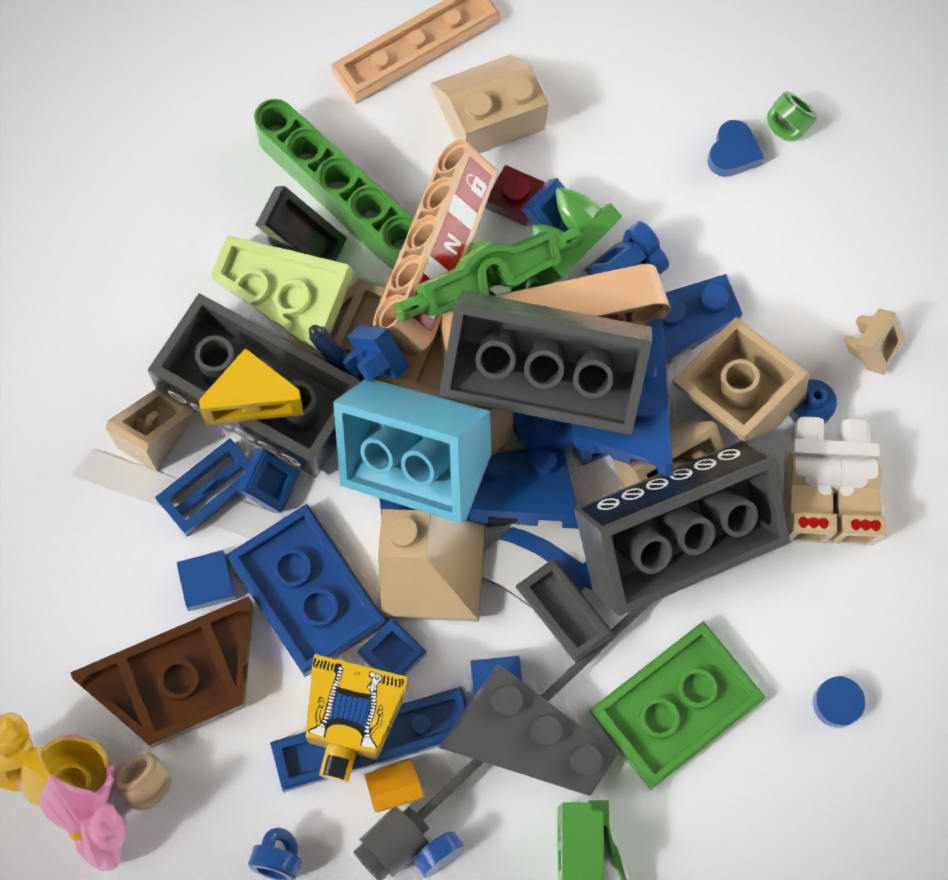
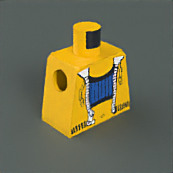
[306,654,409,783]

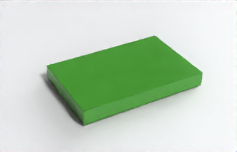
[589,621,766,791]

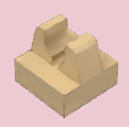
[844,308,905,375]

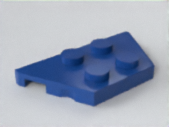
[572,319,674,476]

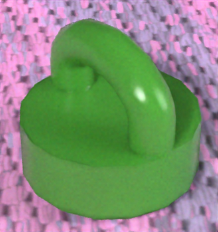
[767,91,817,141]

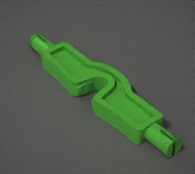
[393,227,583,322]

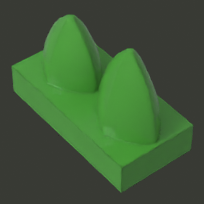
[531,187,622,284]

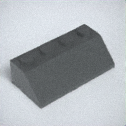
[439,290,652,435]

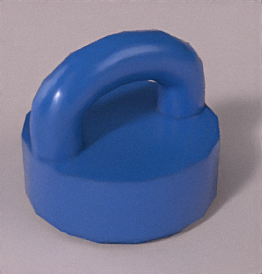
[248,827,302,880]

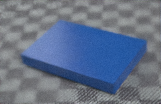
[226,504,386,677]

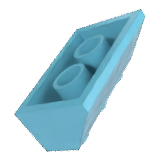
[333,379,491,524]

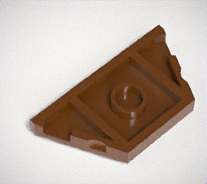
[70,596,253,748]

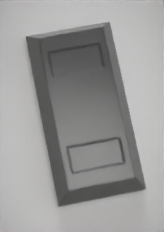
[515,558,614,663]

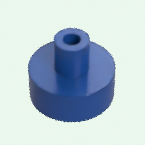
[789,379,837,425]

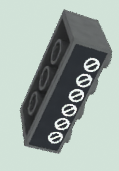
[148,293,362,478]
[574,440,790,616]

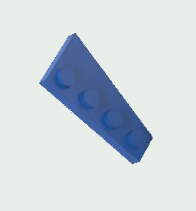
[379,449,579,529]

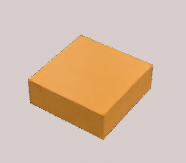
[364,759,424,813]

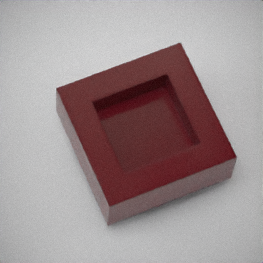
[485,165,545,226]

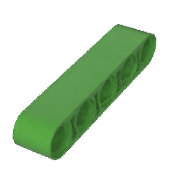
[254,98,414,269]

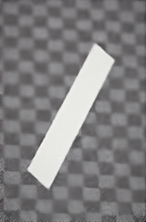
[70,449,285,539]

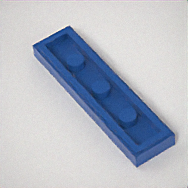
[270,686,467,793]

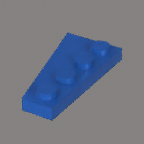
[663,274,743,365]

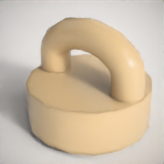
[114,753,171,811]

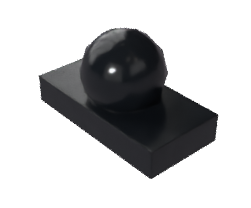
[255,186,347,261]

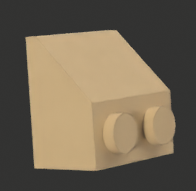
[431,54,549,154]
[672,317,809,442]

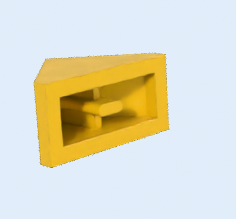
[199,348,303,425]

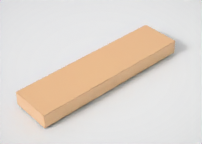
[331,0,500,104]

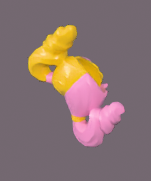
[0,712,125,871]

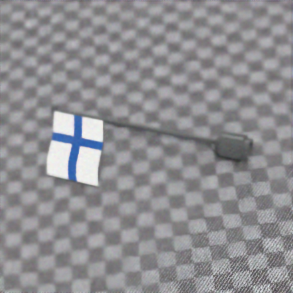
[353,520,653,880]

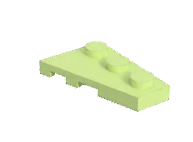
[210,235,355,356]

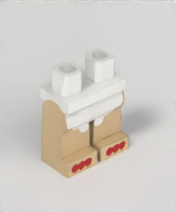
[784,417,886,545]

